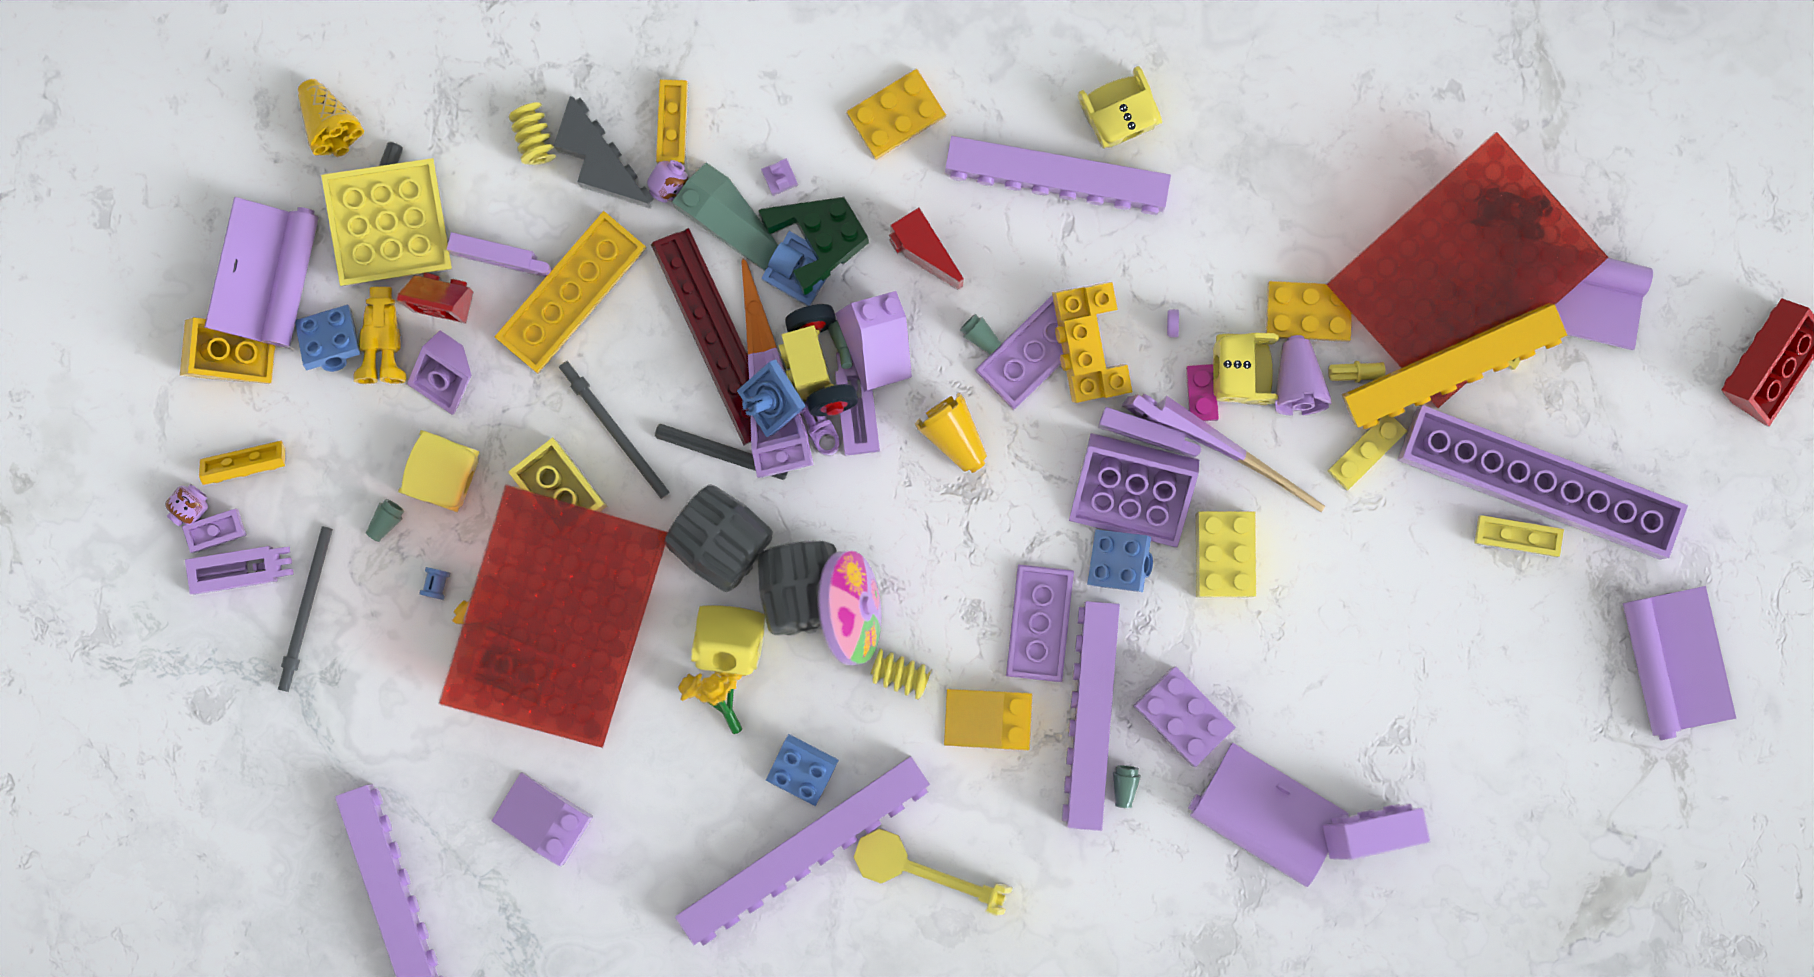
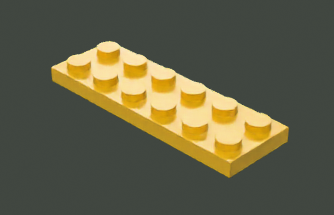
[494,211,647,374]

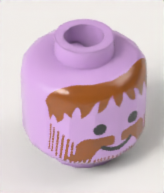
[647,160,688,203]
[165,484,208,526]

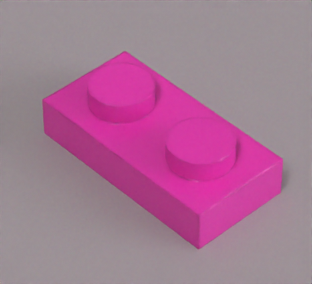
[1186,364,1219,421]

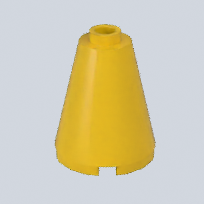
[915,393,987,473]

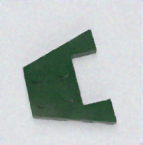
[758,197,869,295]

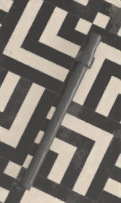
[559,361,670,499]
[278,526,333,692]

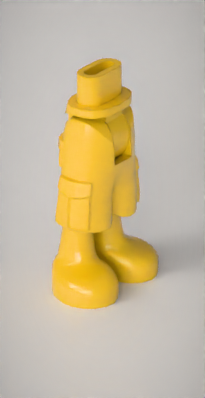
[353,287,406,384]

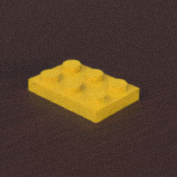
[846,68,946,160]
[1266,281,1353,342]

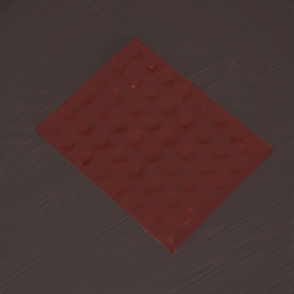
[1326,132,1609,408]
[438,484,668,748]

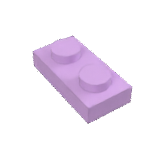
[182,508,246,553]

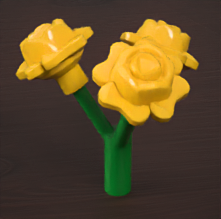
[678,672,746,734]

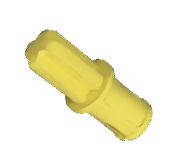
[1328,361,1386,383]

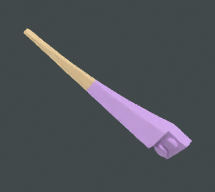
[1122,394,1325,512]

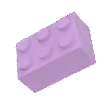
[1133,666,1236,767]
[1323,804,1430,859]

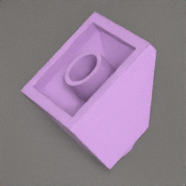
[407,330,472,415]

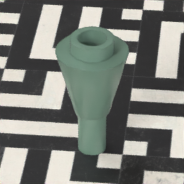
[828,320,852,369]

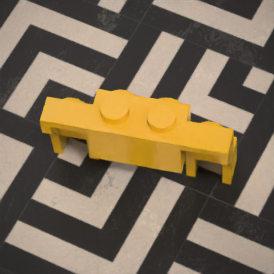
[1052,282,1132,403]

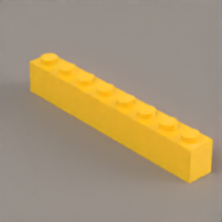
[1341,303,1568,429]

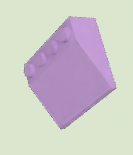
[1069,433,1200,547]

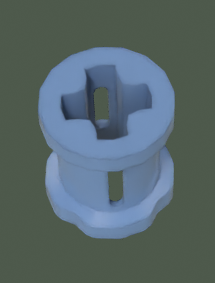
[419,567,451,600]

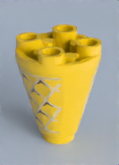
[298,79,364,157]

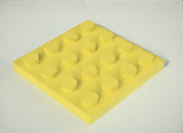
[321,158,452,286]

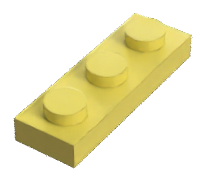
[1328,415,1407,490]
[1474,515,1564,557]

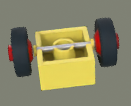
[779,304,858,417]

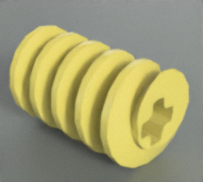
[509,102,556,165]
[870,648,932,700]

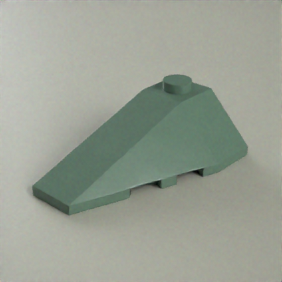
[672,162,778,271]

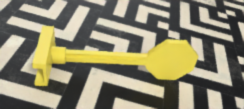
[854,829,1013,916]

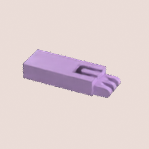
[447,232,552,277]
[835,352,880,456]
[1098,407,1201,458]
[185,546,294,595]

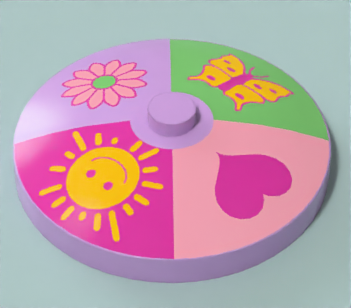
[819,551,882,665]

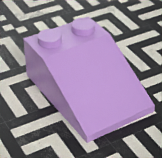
[835,291,912,391]
[492,772,593,866]

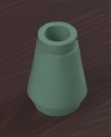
[960,314,1001,355]
[365,499,404,542]
[1113,765,1141,808]

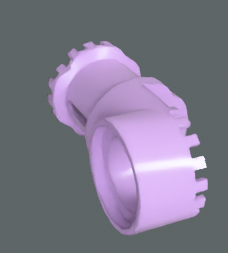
[800,403,840,456]

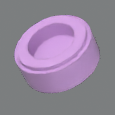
[1167,309,1179,337]

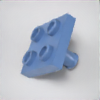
[737,360,806,437]

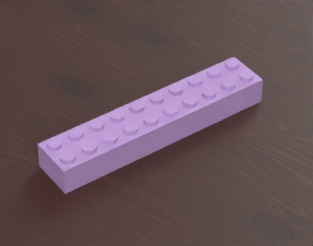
[1397,405,1688,560]

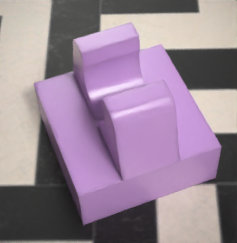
[761,158,798,196]

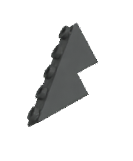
[554,96,654,208]

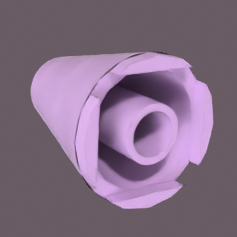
[1275,335,1331,416]

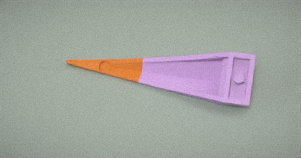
[741,259,814,478]

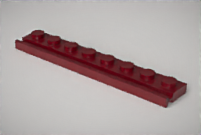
[651,228,751,446]

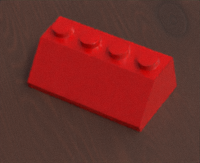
[1721,298,1814,427]

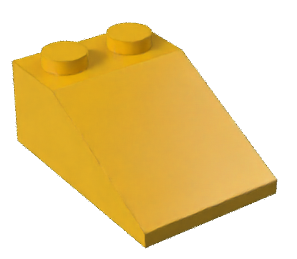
[180,317,275,384]
[944,689,1032,750]

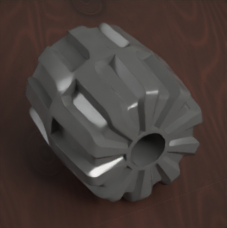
[664,484,773,592]
[758,541,837,635]

